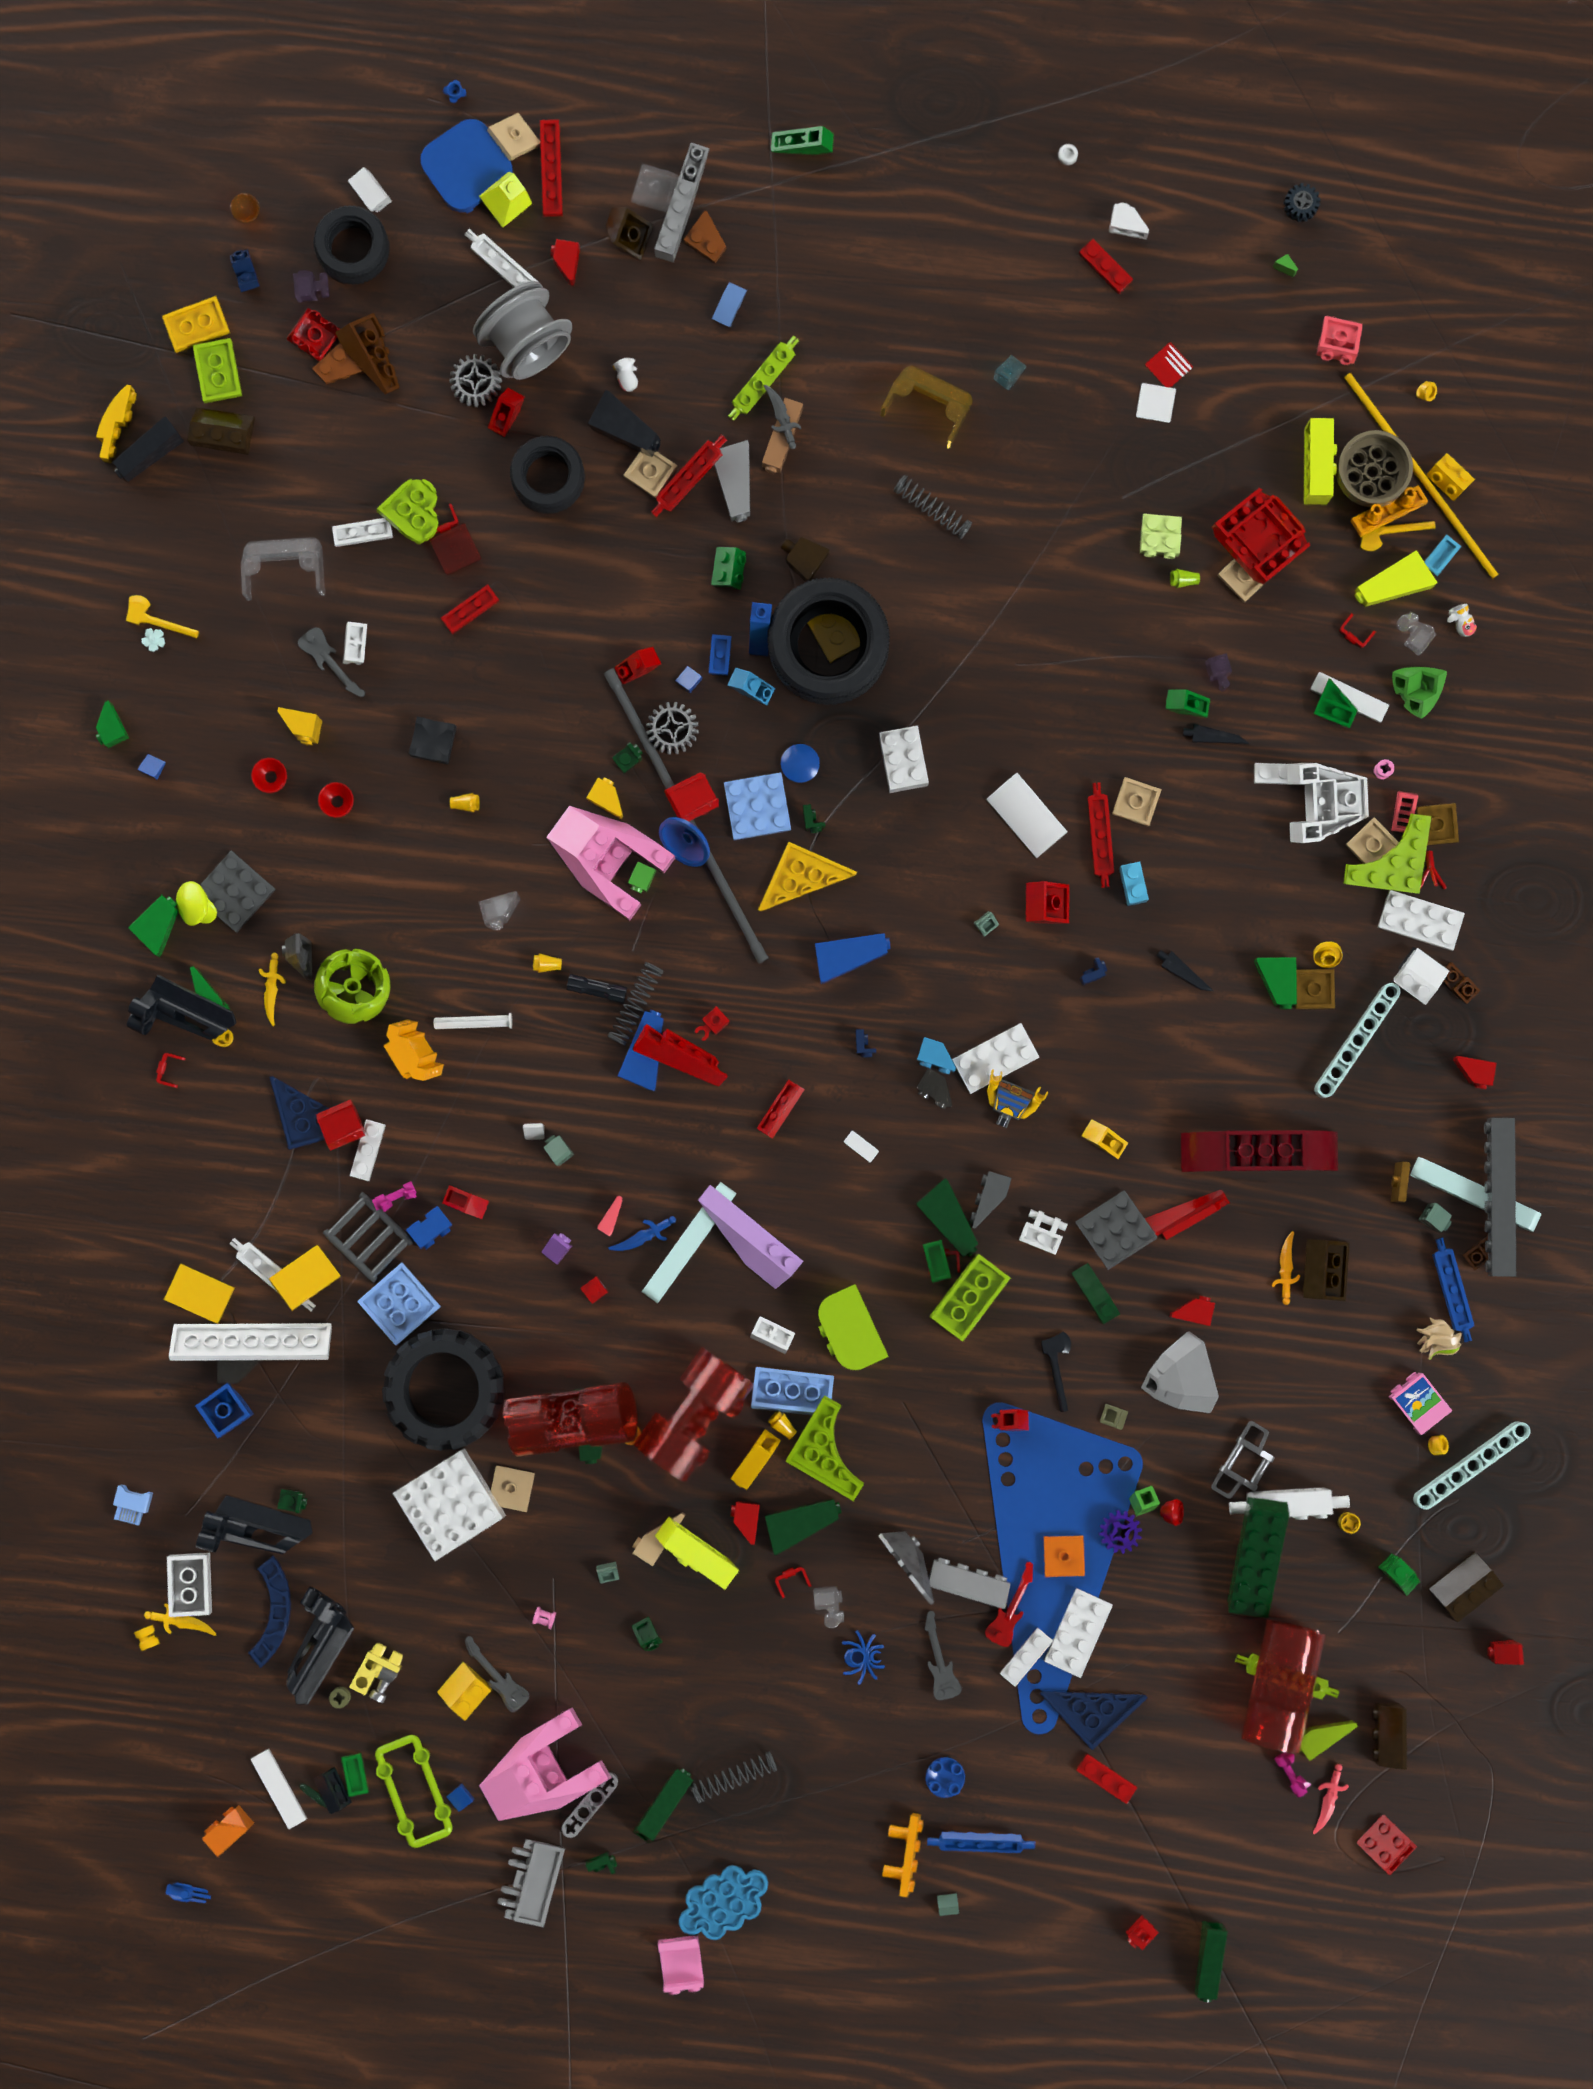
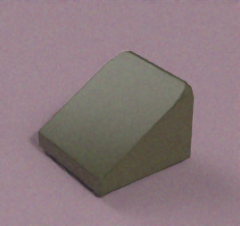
[1100,1404,1128,1430]

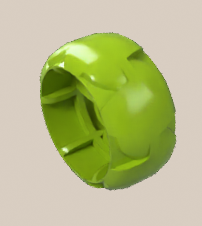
[314,949,391,1024]

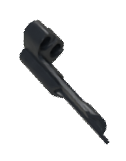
[127,975,237,1040]
[196,1495,313,1554]
[286,1586,354,1705]

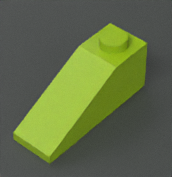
[1293,1720,1358,1761]

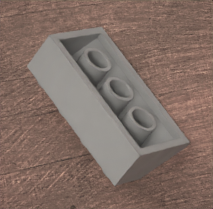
[929,1557,1010,1609]

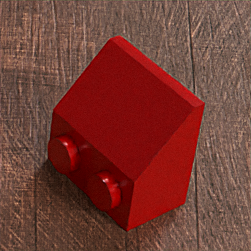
[1026,881,1069,924]

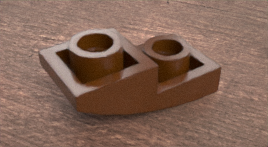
[1442,962,1481,1004]
[1463,1236,1488,1271]

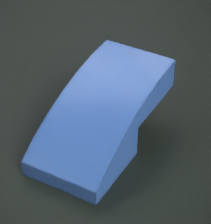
[712,282,747,327]

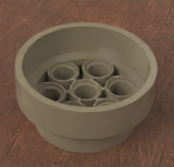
[1336,430,1413,507]

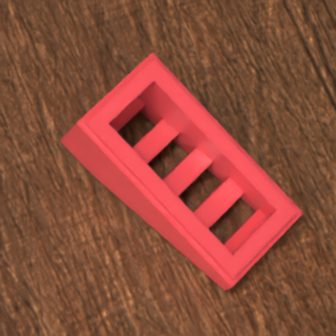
[1391,791,1418,833]
[597,1196,623,1237]

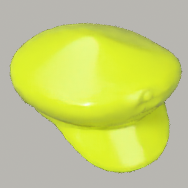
[176,881,217,926]

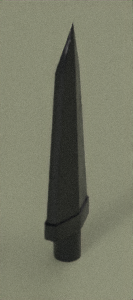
[1183,724,1250,744]
[1156,950,1213,991]

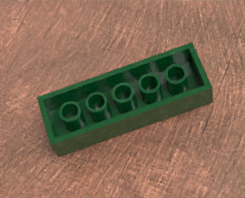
[1227,1497,1290,1618]

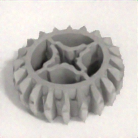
[449,354,502,407]
[646,702,699,755]

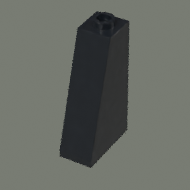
[588,390,661,457]
[113,416,184,482]

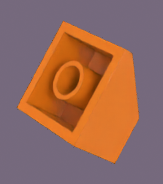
[202,1805,254,1857]

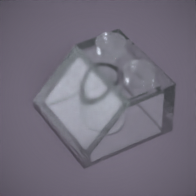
[479,891,521,930]

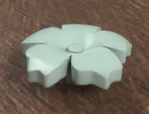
[141,628,165,652]

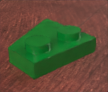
[1314,678,1358,728]

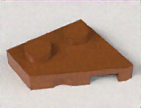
[684,210,726,263]
[312,343,365,384]

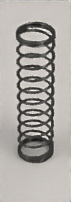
[894,475,972,539]
[607,962,663,1046]
[691,1751,777,1803]

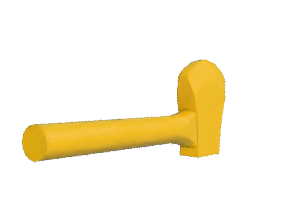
[1360,521,1435,551]
[126,595,199,638]

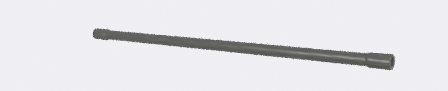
[604,668,769,964]

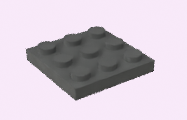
[200,850,276,933]
[1075,1190,1157,1270]

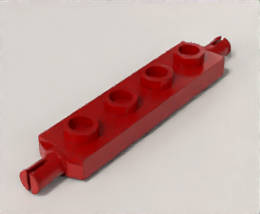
[651,434,727,517]
[1087,782,1114,888]

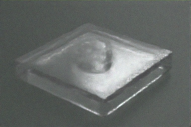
[631,164,679,212]

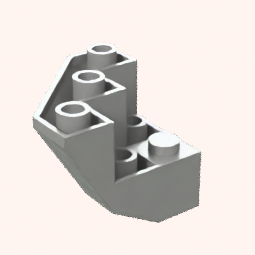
[1141,1331,1219,1413]

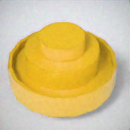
[1313,942,1343,968]

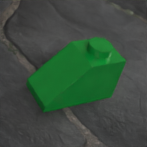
[1165,689,1210,718]
[96,700,129,748]

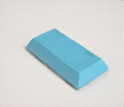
[1424,534,1461,576]

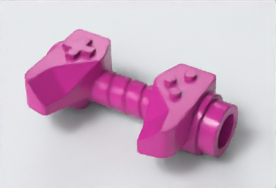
[372,1181,417,1212]
[1274,1752,1311,1798]

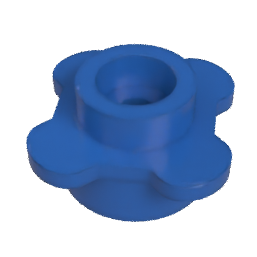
[443,80,466,103]

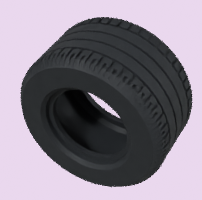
[767,577,890,705]

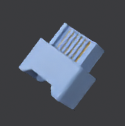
[113,1485,153,1525]

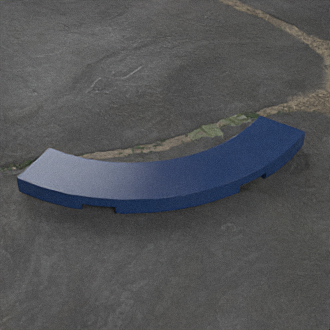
[248,1555,291,1668]

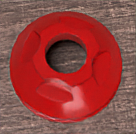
[251,758,287,793]
[318,782,354,818]

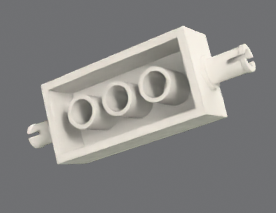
[1229,1487,1350,1520]

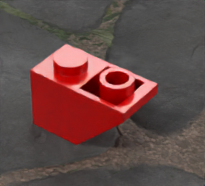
[614,647,661,685]

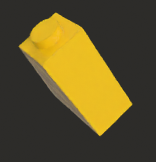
[731,1429,781,1490]

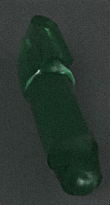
[300,1783,327,1808]

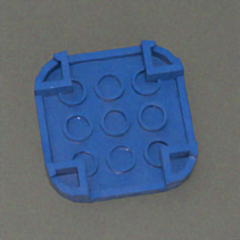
[421,119,513,213]

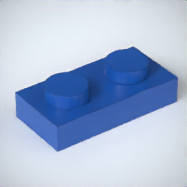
[709,634,732,676]

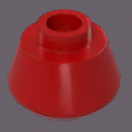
[1160,1499,1184,1526]

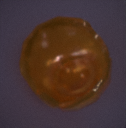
[230,193,260,223]

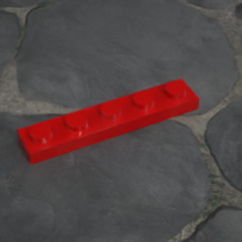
[540,120,563,217]

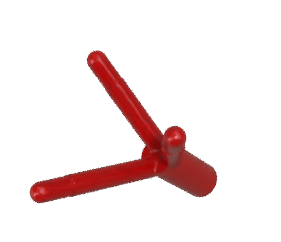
[1420,851,1447,889]

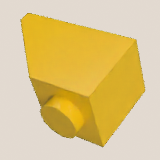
[586,777,623,819]
[1082,1119,1128,1159]

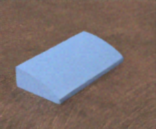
[751,1367,834,1415]

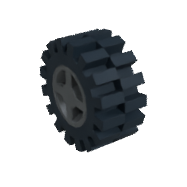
[1284,183,1321,222]

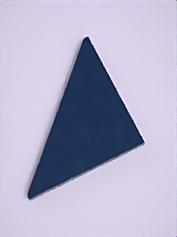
[270,1076,329,1150]
[1040,1691,1148,1750]

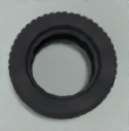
[313,205,390,285]
[510,435,585,514]

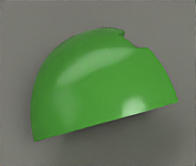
[1392,667,1447,719]

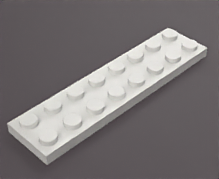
[169,1323,332,1361]

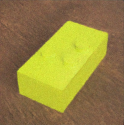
[1304,418,1337,505]
[655,1517,739,1589]

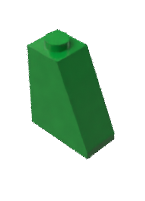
[128,895,178,957]
[1254,957,1297,1009]
[1378,1554,1420,1596]

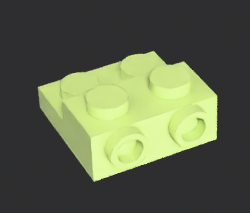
[1140,514,1182,559]

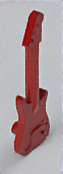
[985,1562,1033,1647]

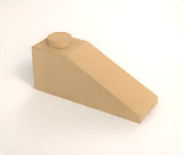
[632,1512,686,1566]

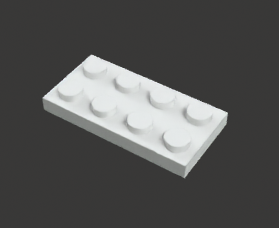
[1377,890,1465,951]
[952,1023,1039,1094]
[1044,1588,1113,1678]

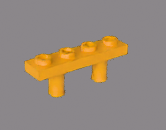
[1351,485,1428,537]
[883,1813,923,1897]

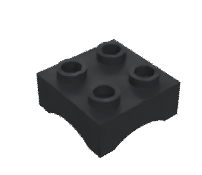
[409,716,457,764]

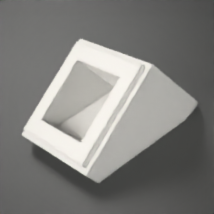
[523,1123,545,1140]

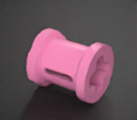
[1374,759,1394,780]
[532,1607,556,1630]

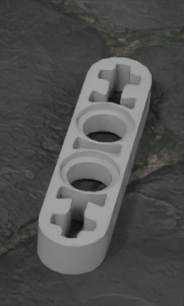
[562,1772,618,1838]

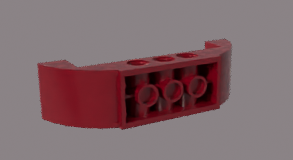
[1181,1130,1338,1172]

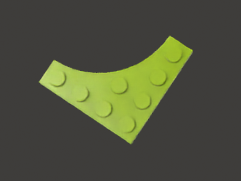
[1343,813,1432,894]
[786,1395,864,1501]

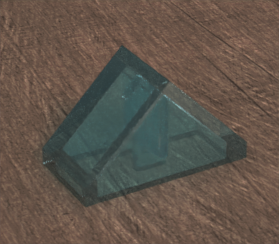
[994,355,1027,390]

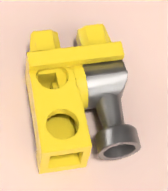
[349,1642,403,1703]

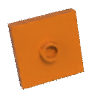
[1043,1535,1085,1577]

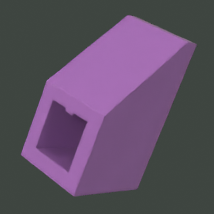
[541,1233,572,1264]

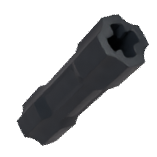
[566,974,627,1004]

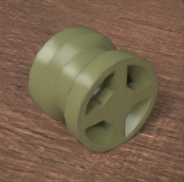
[329,1686,351,1708]

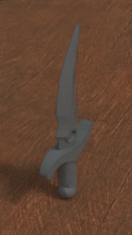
[764,385,801,449]

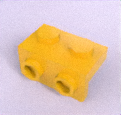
[1426,453,1475,501]

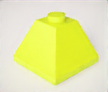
[479,172,532,228]

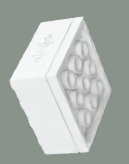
[393,1448,506,1561]

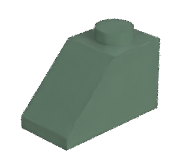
[544,1135,575,1166]
[1418,1203,1452,1233]

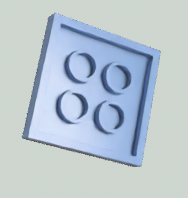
[724,772,791,840]
[357,1262,441,1346]

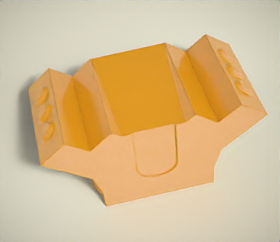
[384,1019,444,1081]

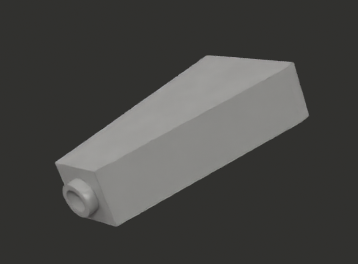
[714,440,750,522]

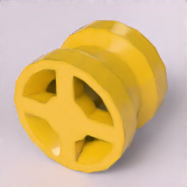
[212,1029,234,1047]

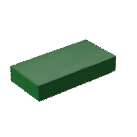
[922,1240,951,1283]
[341,1753,369,1797]

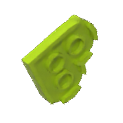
[377,479,438,544]

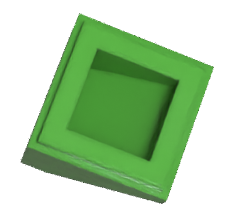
[1273,254,1298,277]

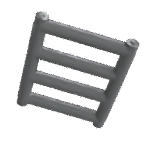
[323,1192,414,1283]

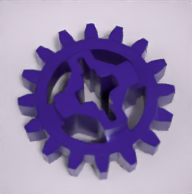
[1099,1510,1142,1554]

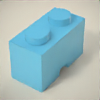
[1119,862,1149,906]

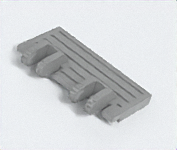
[497,1839,565,1927]

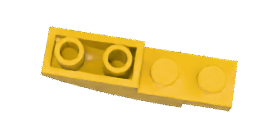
[96,385,136,463]

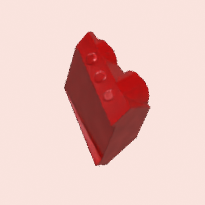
[287,308,340,361]
[664,772,719,822]
[316,1099,365,1151]

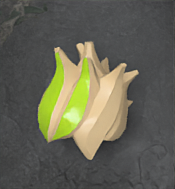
[1417,1317,1462,1360]

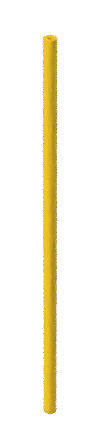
[1344,373,1499,579]

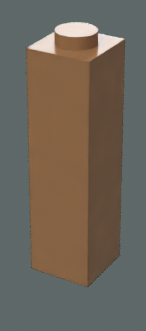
[762,398,803,474]

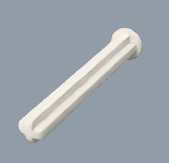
[434,1013,512,1029]

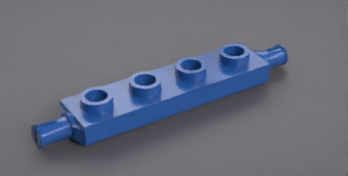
[1432,1237,1474,1342]
[927,1831,1035,1853]

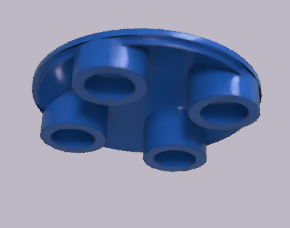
[781,744,820,783]
[926,1757,965,1798]

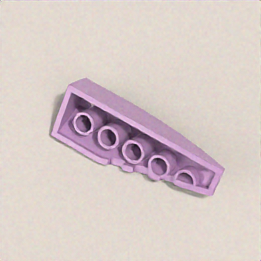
[698,1185,803,1289]

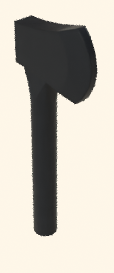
[1041,1331,1071,1412]

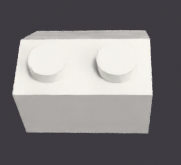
[1394,947,1449,1005]

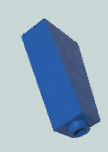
[749,602,772,656]
[815,933,891,984]
[618,1010,664,1092]

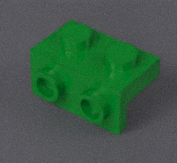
[711,547,746,590]

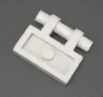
[1019,1209,1067,1255]

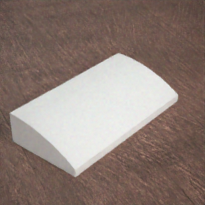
[986,773,1067,859]

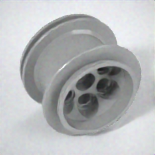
[473,281,572,380]

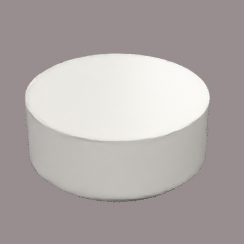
[1058,144,1078,165]

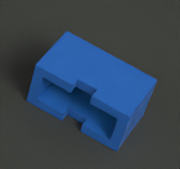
[406,1206,452,1250]

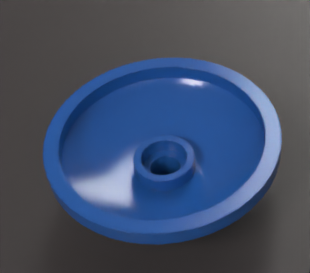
[659,817,710,867]

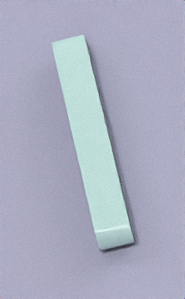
[1314,983,1400,1098]
[1410,1157,1541,1232]
[642,1182,737,1304]
[1413,1421,1530,1509]

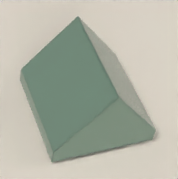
[973,911,999,937]
[596,1562,619,1583]
[937,1893,959,1916]

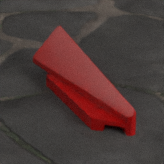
[633,1024,728,1086]
[1145,1190,1230,1240]

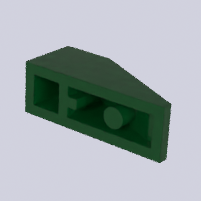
[1071,1263,1120,1324]

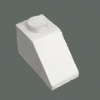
[1109,203,1149,239]

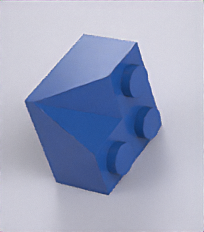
[195,1383,254,1438]

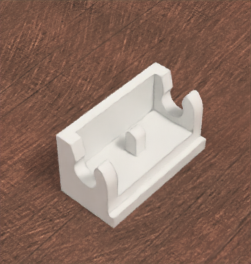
[348,167,392,213]
[343,622,367,665]
[750,1316,795,1354]

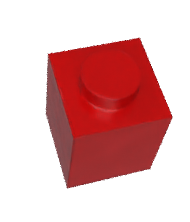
[580,1276,609,1304]

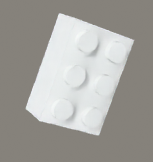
[879,726,929,793]
[167,1553,212,1617]

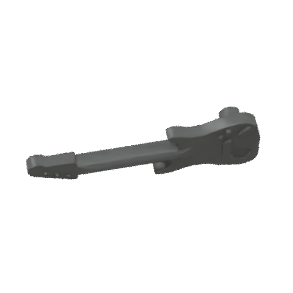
[298,627,365,697]
[925,1611,962,1700]
[464,1636,529,1712]

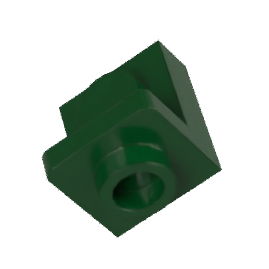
[612,742,643,774]
[803,804,825,833]
[277,1488,308,1513]
[631,1616,663,1651]
[585,1851,618,1874]

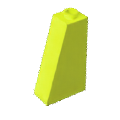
[1355,550,1437,607]

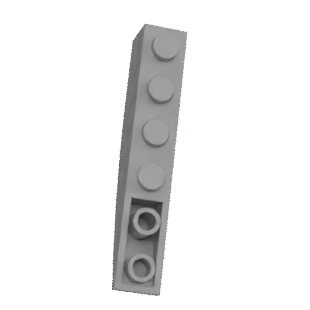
[655,143,709,263]

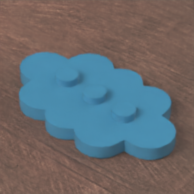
[679,1865,768,1940]

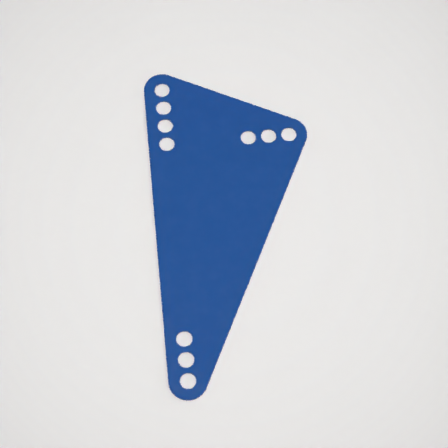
[983,1402,1143,1734]

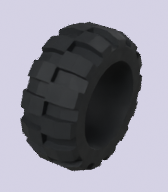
[382,1329,505,1451]

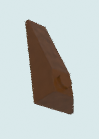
[335,313,399,395]

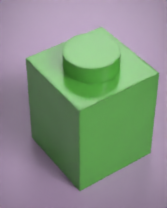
[628,862,656,894]
[1129,1486,1160,1516]

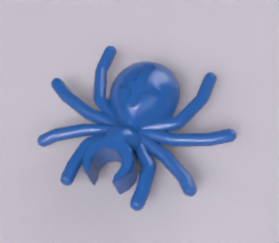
[842,1630,885,1685]

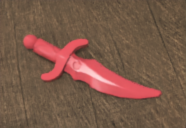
[1313,1764,1349,1834]

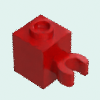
[694,1006,730,1041]
[991,1409,1029,1431]
[1126,1915,1159,1950]

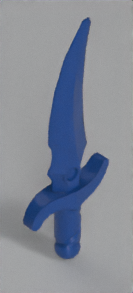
[608,1216,676,1251]

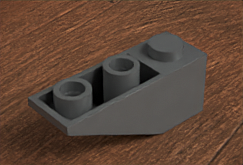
[969,1171,1012,1229]

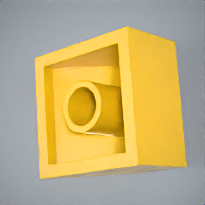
[277,707,322,746]
[437,1661,492,1721]

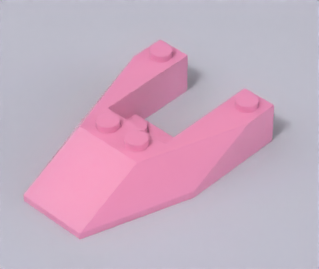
[547,806,675,921]
[479,1708,611,1821]

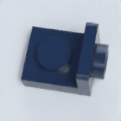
[1080,957,1107,986]
[856,1029,876,1058]

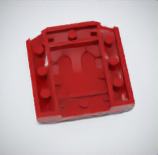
[1212,488,1310,585]

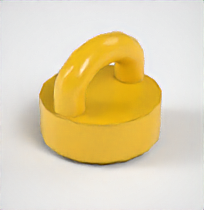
[1416,381,1437,401]
[1428,1435,1449,1455]

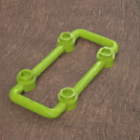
[375,1735,453,1848]

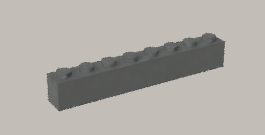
[1484,1118,1516,1276]

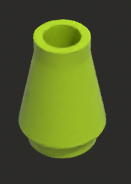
[1170,569,1200,588]

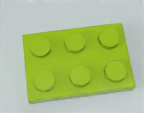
[193,338,242,403]

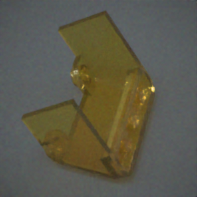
[881,366,972,449]

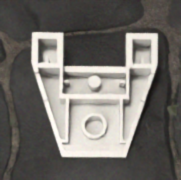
[1287,763,1369,843]

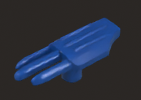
[166,1882,211,1903]

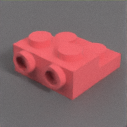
[1316,316,1363,365]

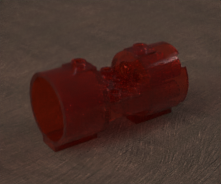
[633,1347,755,1483]
[503,1382,638,1457]
[1241,1620,1326,1754]

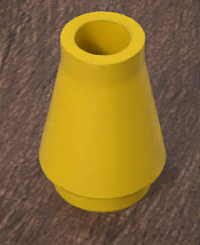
[450,793,480,812]
[533,953,562,973]
[768,1410,797,1439]

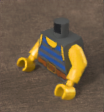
[987,1069,1048,1128]

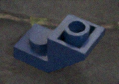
[230,249,259,292]

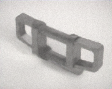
[1211,1421,1275,1499]

